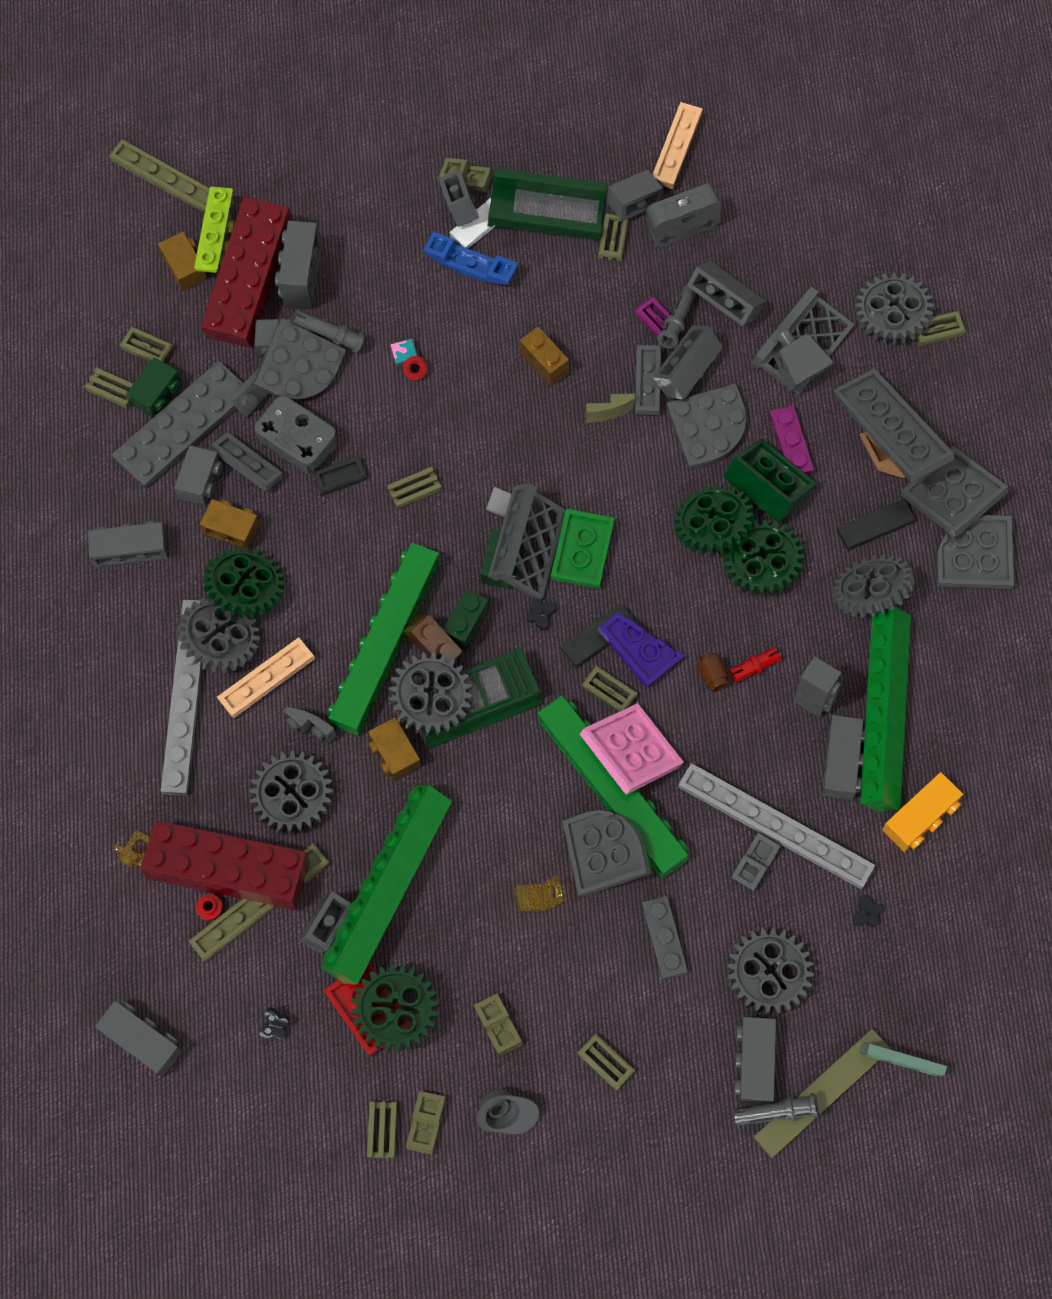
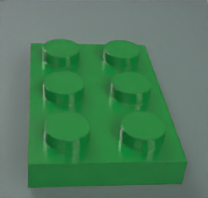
[551,509,615,589]

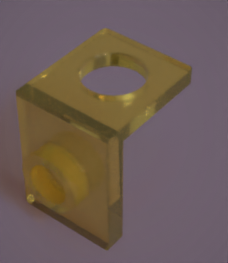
[113,830,150,868]
[514,876,564,912]

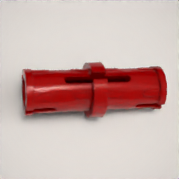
[729,646,781,683]

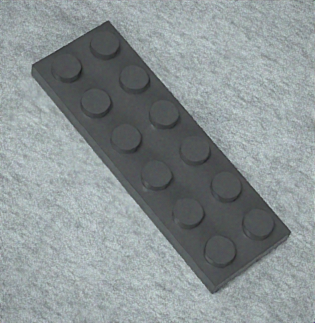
[111,361,243,489]
[833,368,954,483]

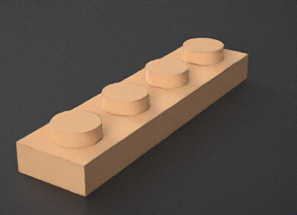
[653,102,703,189]
[217,637,315,719]

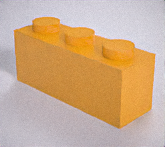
[882,772,963,853]

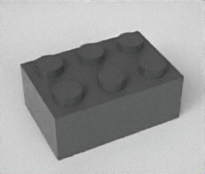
[275,221,322,309]

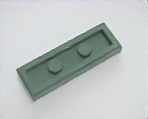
[860,1044,947,1076]

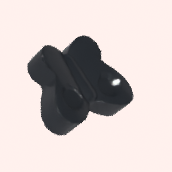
[527,600,556,631]
[852,895,883,927]
[259,1007,290,1039]

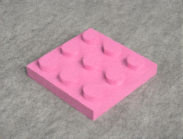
[580,703,684,795]

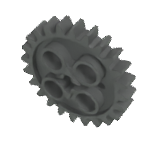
[855,272,934,344]
[832,554,915,618]
[177,597,260,673]
[388,652,473,736]
[249,751,334,835]
[726,928,814,1016]

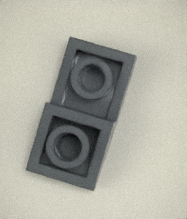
[283,707,337,743]

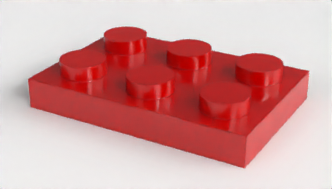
[323,963,413,1057]

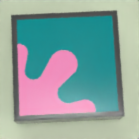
[389,338,418,368]

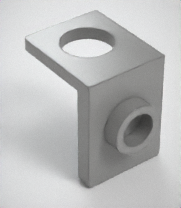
[486,487,511,517]

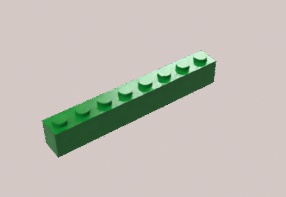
[327,542,440,737]
[861,606,911,813]
[537,696,689,880]
[320,785,452,985]

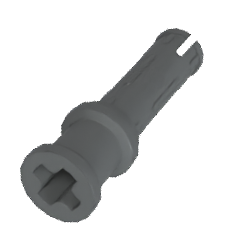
[657,286,696,349]
[291,308,364,353]
[734,1093,819,1127]

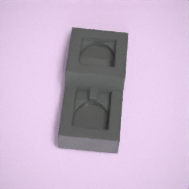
[731,833,781,891]

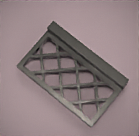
[750,286,855,395]
[488,483,566,600]

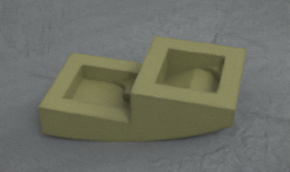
[439,158,493,193]
[586,394,635,423]
[473,994,523,1058]
[406,1091,445,1155]

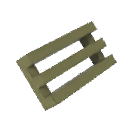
[598,213,629,261]
[915,311,966,346]
[120,326,174,362]
[84,367,133,409]
[387,467,442,509]
[581,665,638,712]
[577,1033,635,1092]
[367,1102,397,1159]

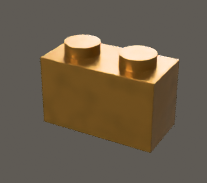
[158,232,207,292]
[520,327,569,387]
[199,499,260,550]
[367,717,421,782]

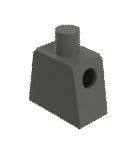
[774,329,833,392]

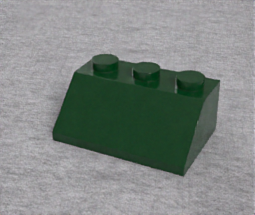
[723,438,817,523]

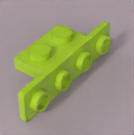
[194,187,235,273]

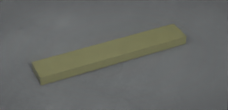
[109,139,236,214]
[188,843,330,963]
[753,1029,891,1159]

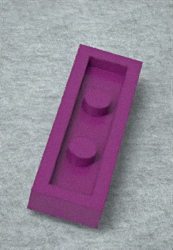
[769,405,814,475]

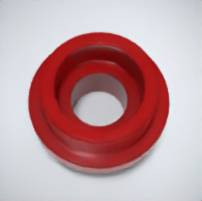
[403,356,427,380]
[196,894,222,921]

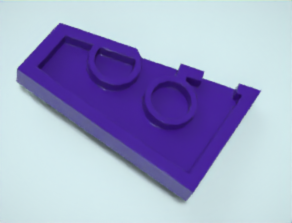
[597,612,685,688]

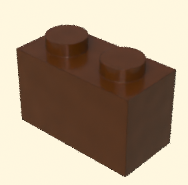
[402,614,462,663]

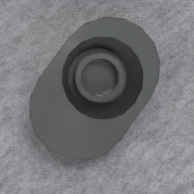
[477,1089,539,1134]

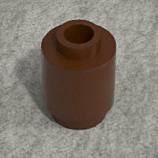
[697,652,730,692]

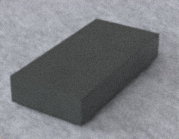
[313,456,368,496]

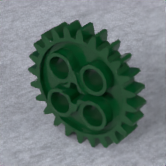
[673,484,755,556]
[723,519,805,597]
[203,547,285,619]
[351,964,439,1053]

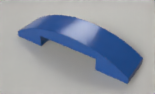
[423,231,519,285]

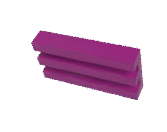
[635,296,684,337]

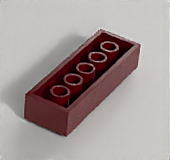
[201,196,293,348]
[140,820,310,911]

